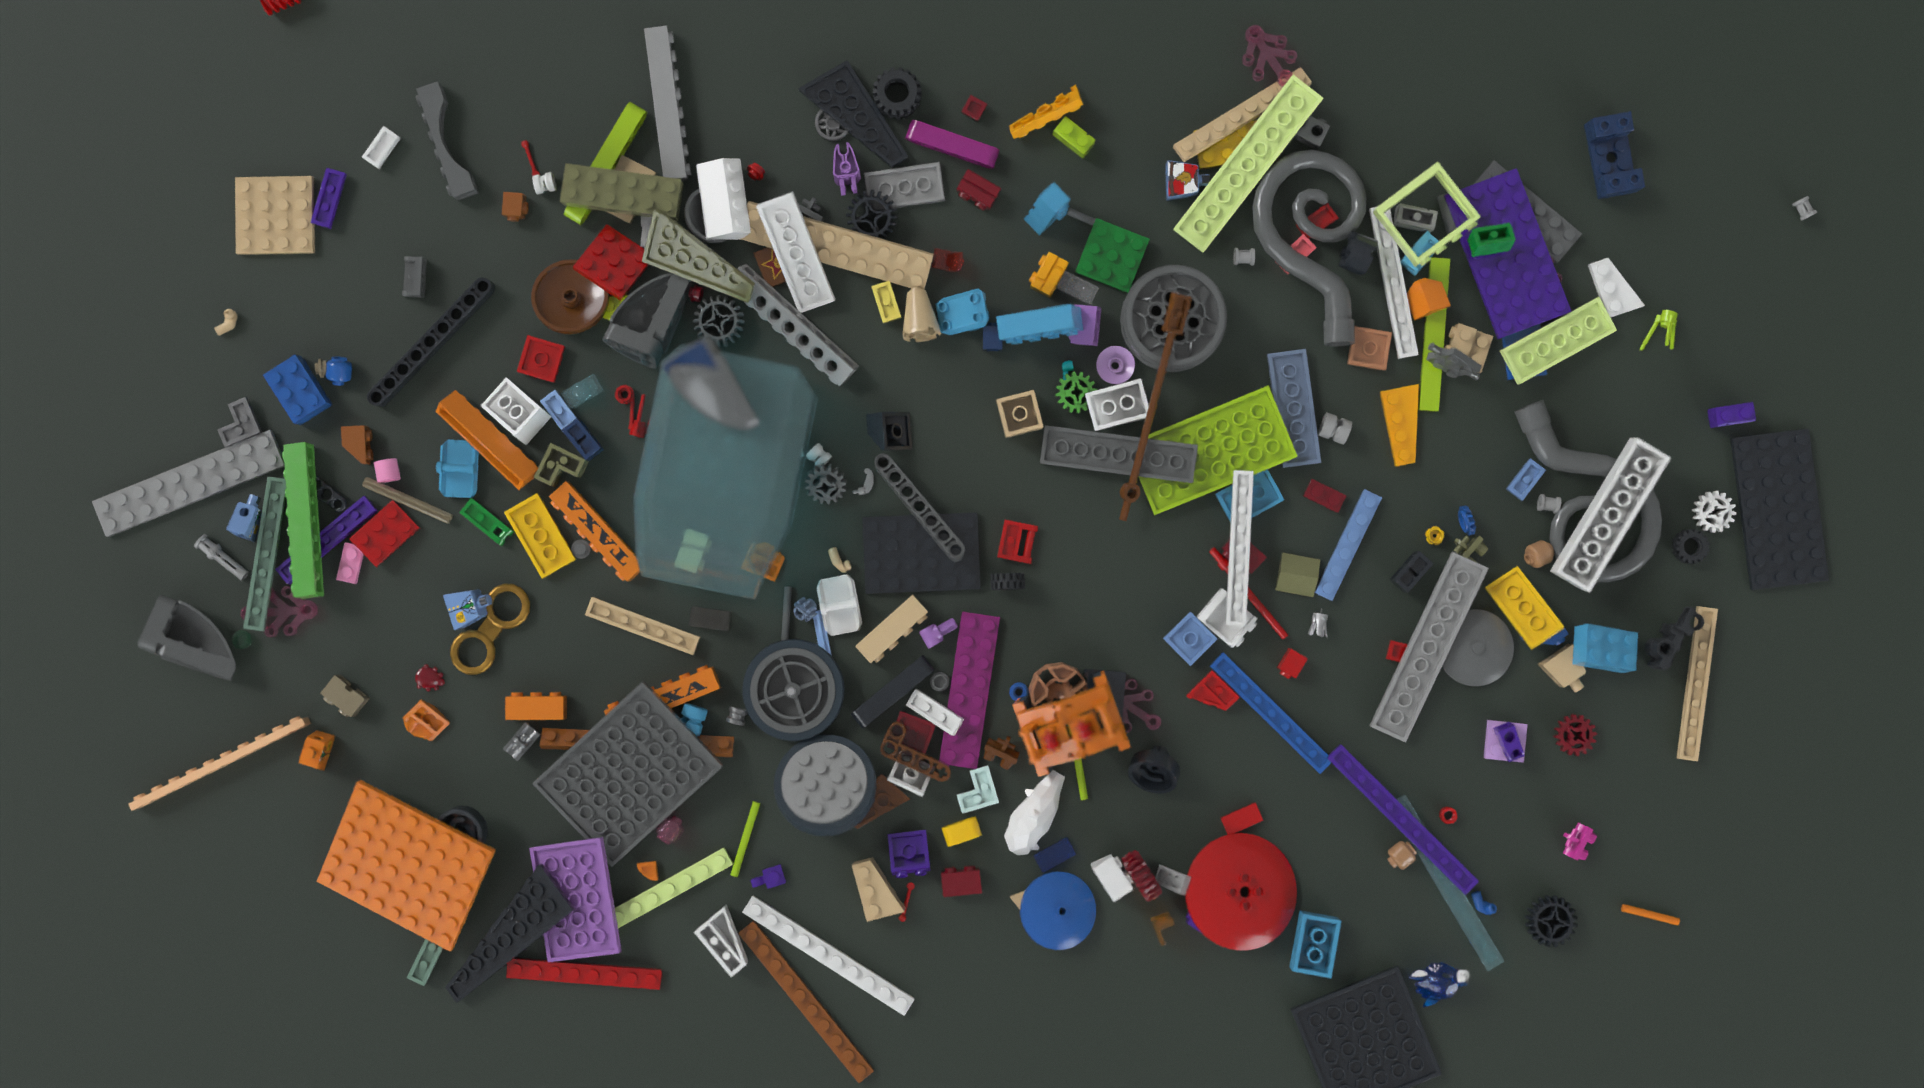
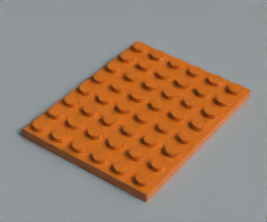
[317,780,495,951]

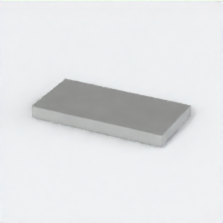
[864,162,945,212]

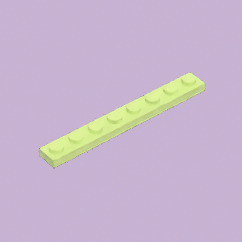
[615,847,734,928]

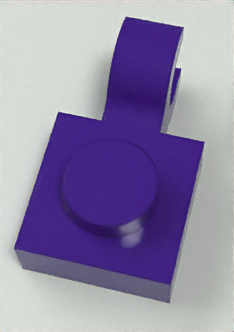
[751,864,786,889]

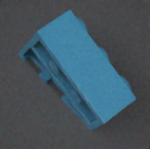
[1024,182,1070,236]

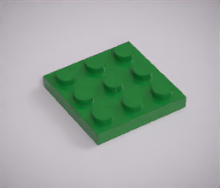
[1075,218,1149,293]

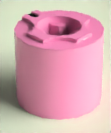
[374,458,401,483]

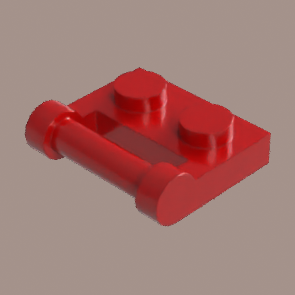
[997,520,1038,564]

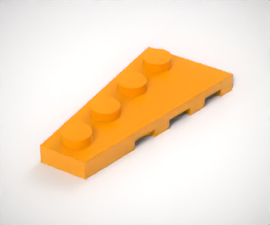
[1009,84,1083,139]
[1380,384,1419,467]

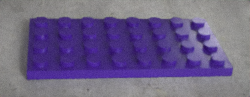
[1444,168,1571,339]

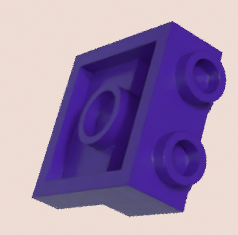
[888,830,931,878]

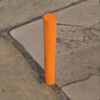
[1621,904,1680,926]

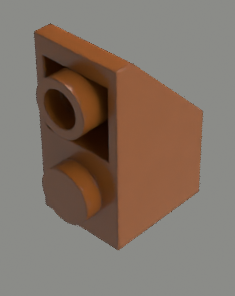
[341,425,374,465]

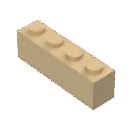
[855,595,928,663]

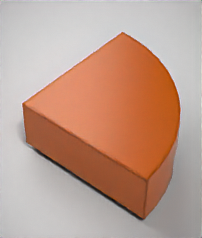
[637,861,659,881]

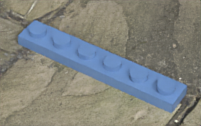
[1315,489,1382,601]

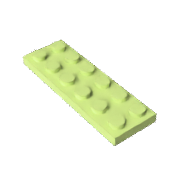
[1500,297,1617,385]

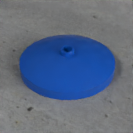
[1020,871,1096,950]

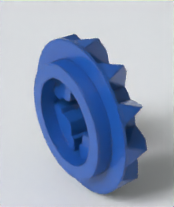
[1458,505,1476,536]

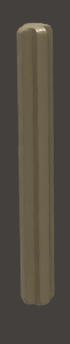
[362,477,453,523]

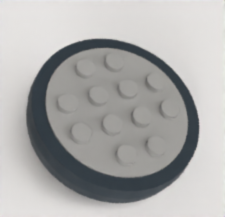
[774,735,876,836]

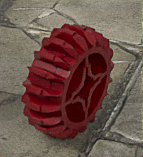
[1122,850,1162,901]

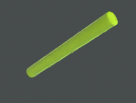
[1068,725,1088,800]
[730,801,760,877]

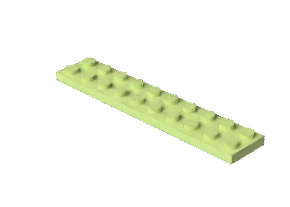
[1173,75,1323,253]

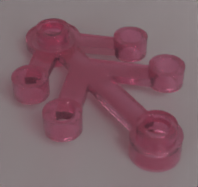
[1242,25,1297,87]
[240,586,318,637]
[1122,679,1161,733]

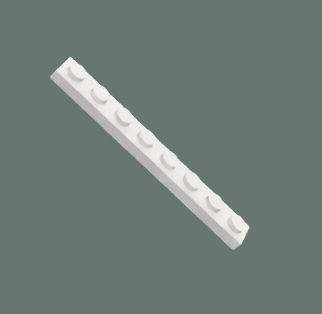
[1369,207,1418,359]
[1226,470,1254,626]

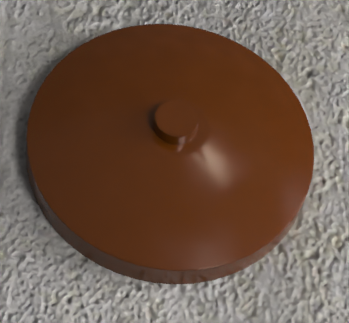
[531,259,609,334]

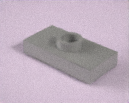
[1155,864,1191,895]

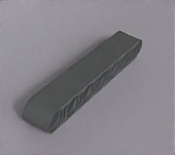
[875,453,965,562]

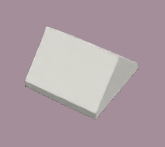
[887,753,935,796]

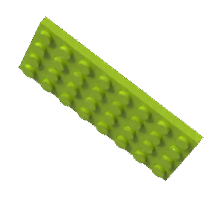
[1138,386,1298,515]

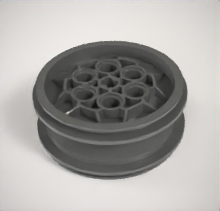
[1120,265,1227,372]

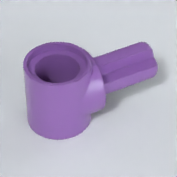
[919,618,958,649]

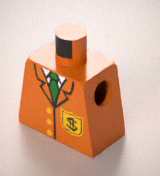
[299,730,335,771]

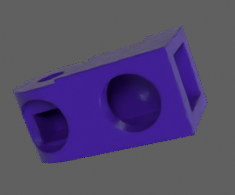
[1493,722,1524,762]

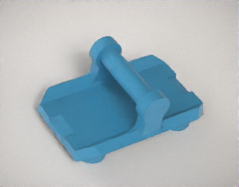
[936,289,989,335]
[436,440,479,498]

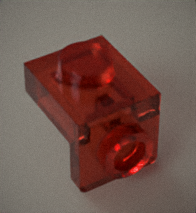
[932,248,964,272]

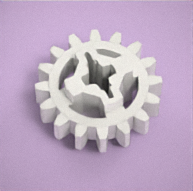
[1692,491,1736,533]

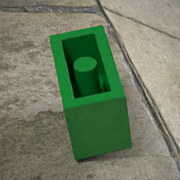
[1467,223,1516,257]

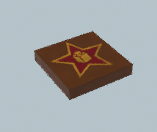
[754,247,786,287]

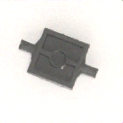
[1426,343,1482,381]

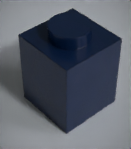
[983,323,1002,351]

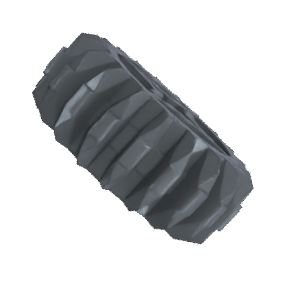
[693,295,745,348]

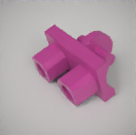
[1563,823,1597,861]

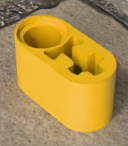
[942,816,982,847]

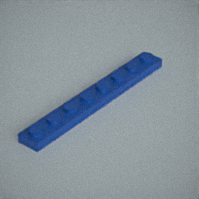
[1210,652,1331,774]

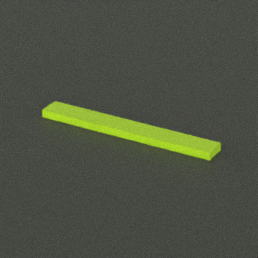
[1418,257,1450,412]

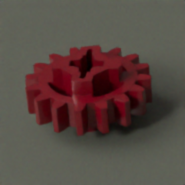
[1553,714,1597,756]

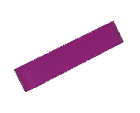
[905,120,1000,169]

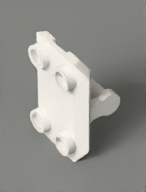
[817,574,862,636]

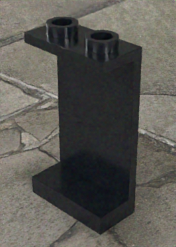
[1083,669,1126,730]

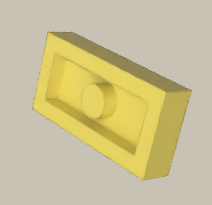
[871,281,901,324]

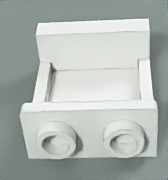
[1196,588,1258,648]

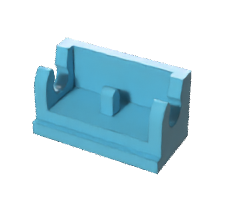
[1400,231,1439,276]

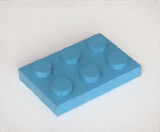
[1215,469,1284,523]

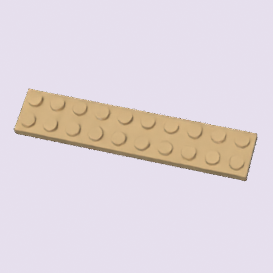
[741,201,934,290]

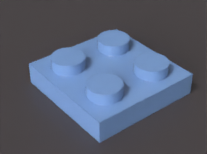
[1163,612,1217,666]

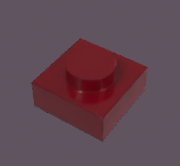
[961,95,987,122]

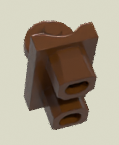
[983,735,1020,770]

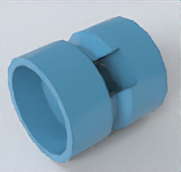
[680,703,708,736]

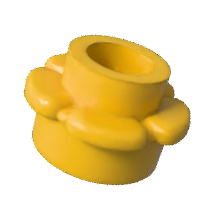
[1425,526,1444,545]

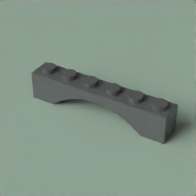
[416,81,479,201]

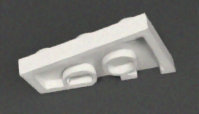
[1588,258,1645,318]

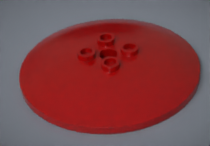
[1185,833,1297,950]

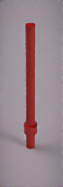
[1209,547,1288,640]

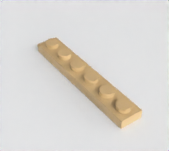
[585,597,700,655]

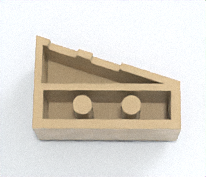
[852,857,906,921]

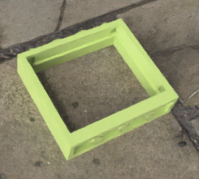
[1373,162,1480,267]

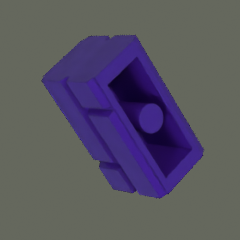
[1708,402,1756,428]

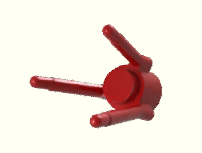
[628,394,660,438]

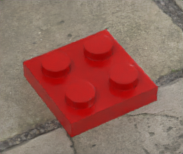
[517,335,565,383]

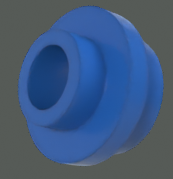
[1009,682,1029,701]

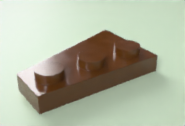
[854,773,910,829]

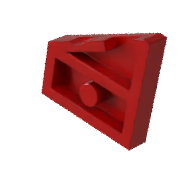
[1186,669,1240,711]

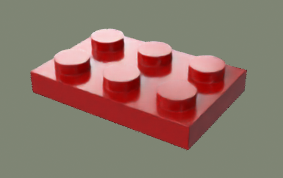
[349,500,420,567]

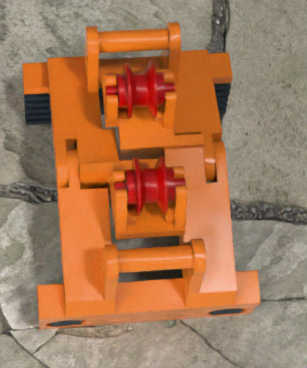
[1012,671,1131,777]

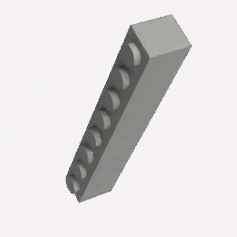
[644,26,691,182]

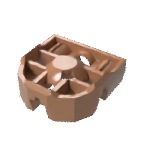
[1028,662,1087,726]

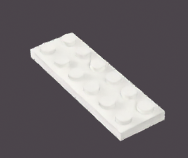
[756,192,835,313]

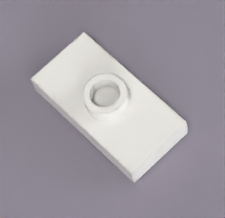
[362,126,401,169]

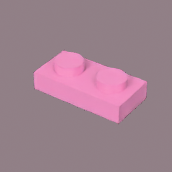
[336,542,364,584]

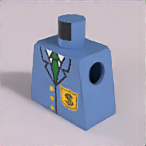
[226,494,262,542]
[443,589,492,630]

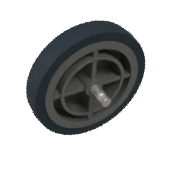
[743,639,844,741]

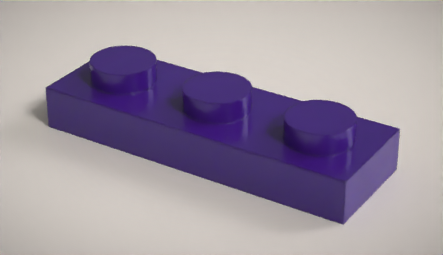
[310,168,347,229]

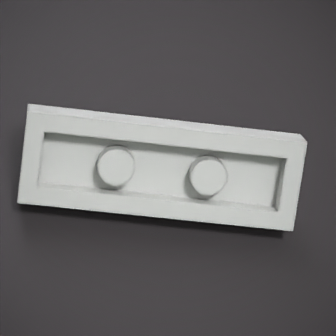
[906,689,964,736]

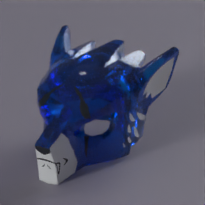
[1408,962,1470,1007]

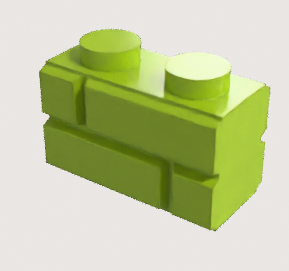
[1053,116,1095,159]

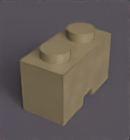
[321,674,370,717]

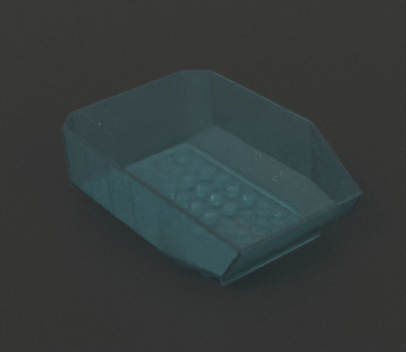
[634,344,818,599]

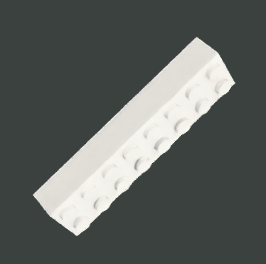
[1550,438,1670,592]

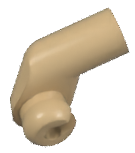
[214,309,237,336]
[828,547,852,573]

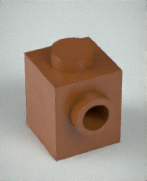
[502,192,529,222]

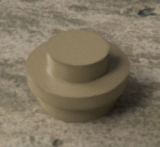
[315,359,327,378]

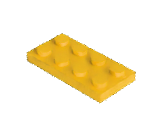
[1194,120,1257,170]
[504,493,577,579]
[1485,566,1564,650]

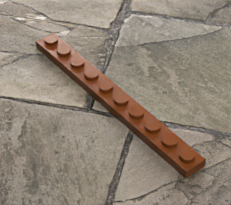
[540,728,734,757]
[738,920,874,1083]

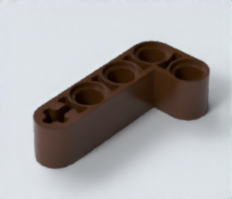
[880,721,951,781]

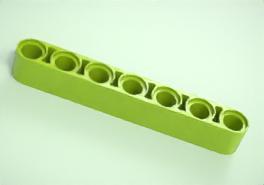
[564,102,647,225]

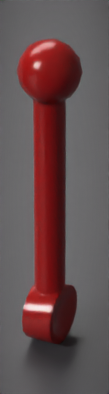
[522,140,540,176]
[899,882,915,922]

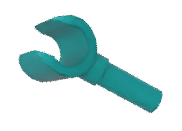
[1062,360,1074,388]

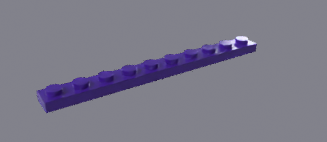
[1327,744,1479,895]

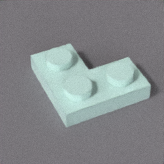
[957,765,999,814]

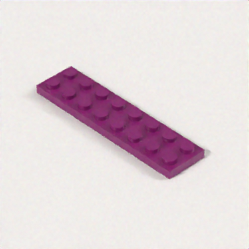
[939,611,1000,769]

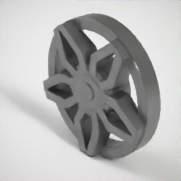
[815,109,848,141]

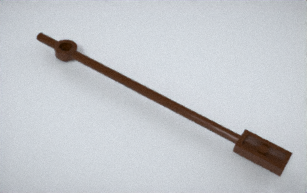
[1119,292,1192,521]

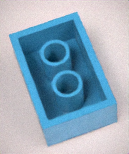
[1572,624,1638,673]
[1289,910,1341,978]

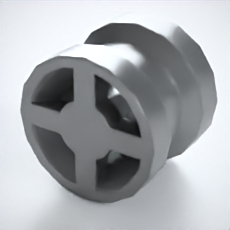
[726,706,748,726]

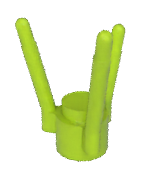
[1640,310,1678,351]

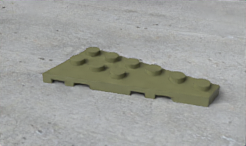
[642,208,755,303]

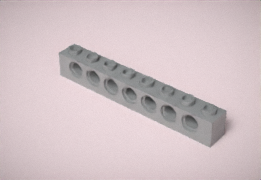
[737,264,859,386]

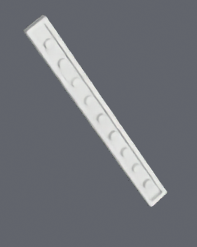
[742,895,915,1015]

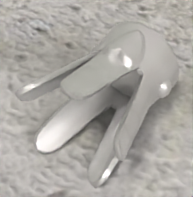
[1308,608,1328,638]

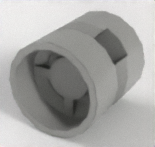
[1318,412,1352,445]

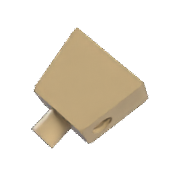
[1538,644,1586,693]

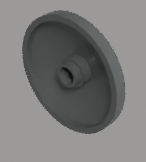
[1441,609,1514,686]

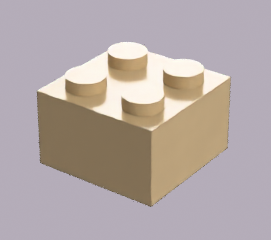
[996,390,1043,438]

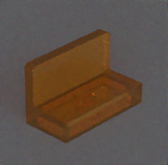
[1150,912,1174,946]

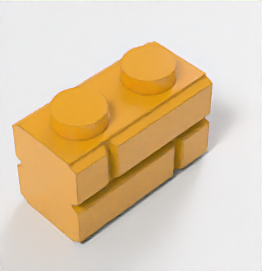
[1029,252,1069,298]

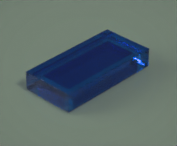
[1033,837,1076,873]

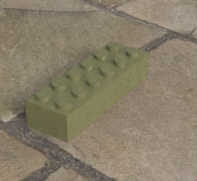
[560,163,684,221]

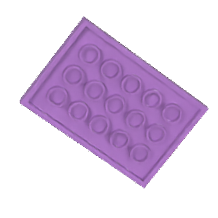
[529,837,622,962]

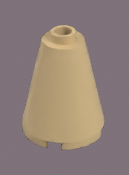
[903,287,941,342]

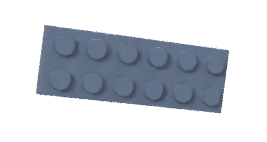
[1267,349,1321,468]

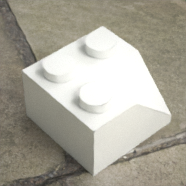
[1091,854,1134,901]

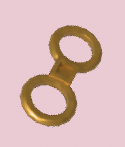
[450,584,530,675]

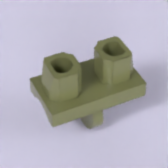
[1453,536,1488,563]

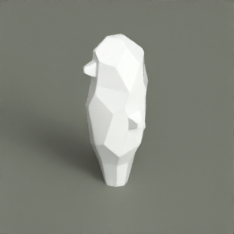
[1004,770,1065,855]

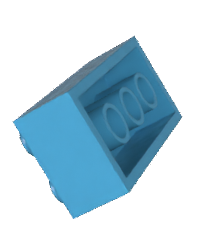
[996,304,1083,345]

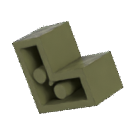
[534,443,589,487]

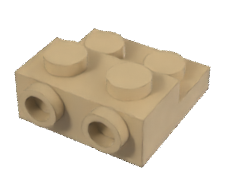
[1444,323,1493,373]

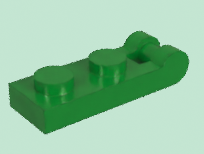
[459,498,514,546]

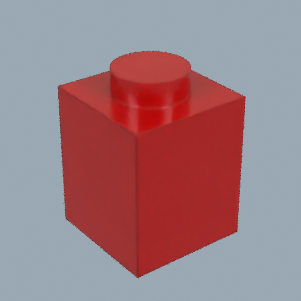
[1277,648,1308,679]

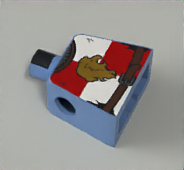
[1166,161,1210,201]

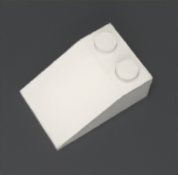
[481,378,551,445]
[1085,379,1149,431]

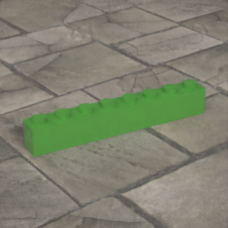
[282,442,324,599]

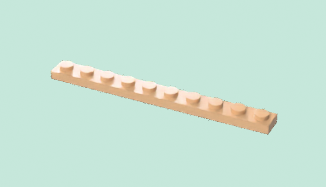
[128,716,311,811]

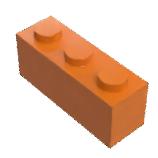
[505,692,567,720]

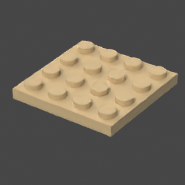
[235,176,315,255]

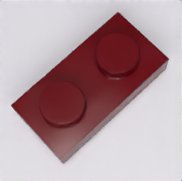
[1303,479,1346,513]

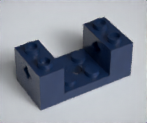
[1584,111,1645,199]

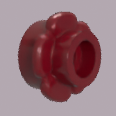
[688,284,704,303]

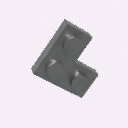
[217,397,262,447]

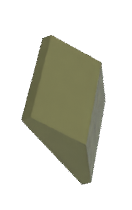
[1275,553,1320,597]

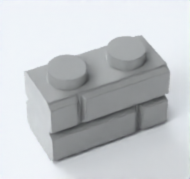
[1393,203,1438,233]

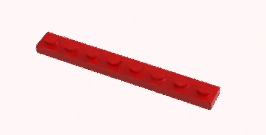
[506,958,662,990]

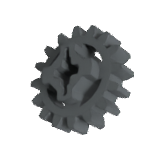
[805,463,847,505]

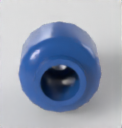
[326,356,352,386]

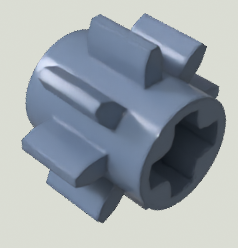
[793,597,817,622]

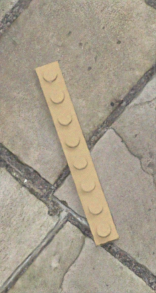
[1173,67,1312,162]
[1676,606,1718,761]

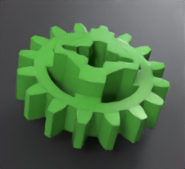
[1055,371,1097,413]

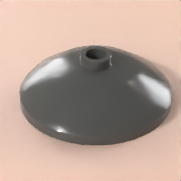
[684,189,726,243]

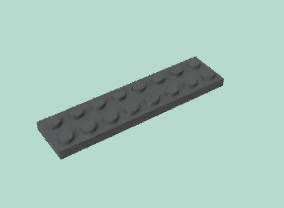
[1040,426,1198,483]

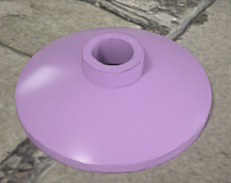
[1096,346,1135,384]

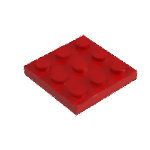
[573,224,649,301]

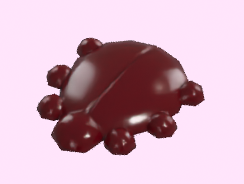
[415,664,445,692]

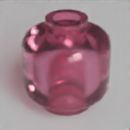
[656,815,685,845]

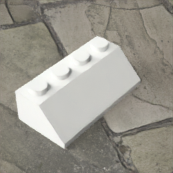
[696,158,751,240]

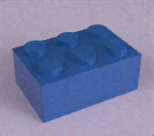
[263,354,333,425]

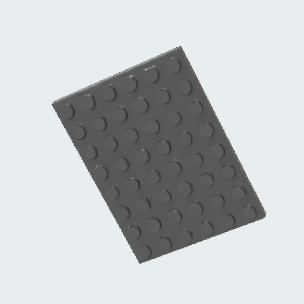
[532,681,724,867]

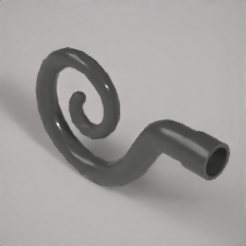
[1252,150,1367,346]
[1514,400,1662,583]

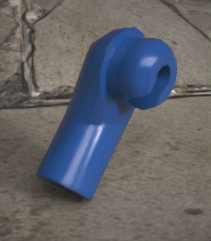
[1471,891,1497,915]

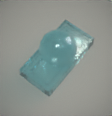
[561,374,604,410]

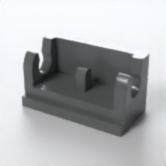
[402,256,427,298]

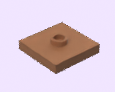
[1347,326,1392,371]

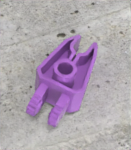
[833,142,861,196]

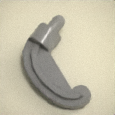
[853,468,873,495]

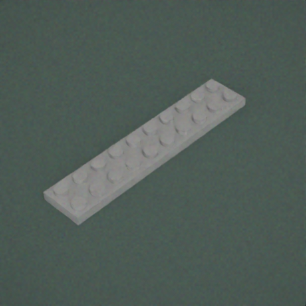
[92,430,285,537]
[1369,552,1488,742]

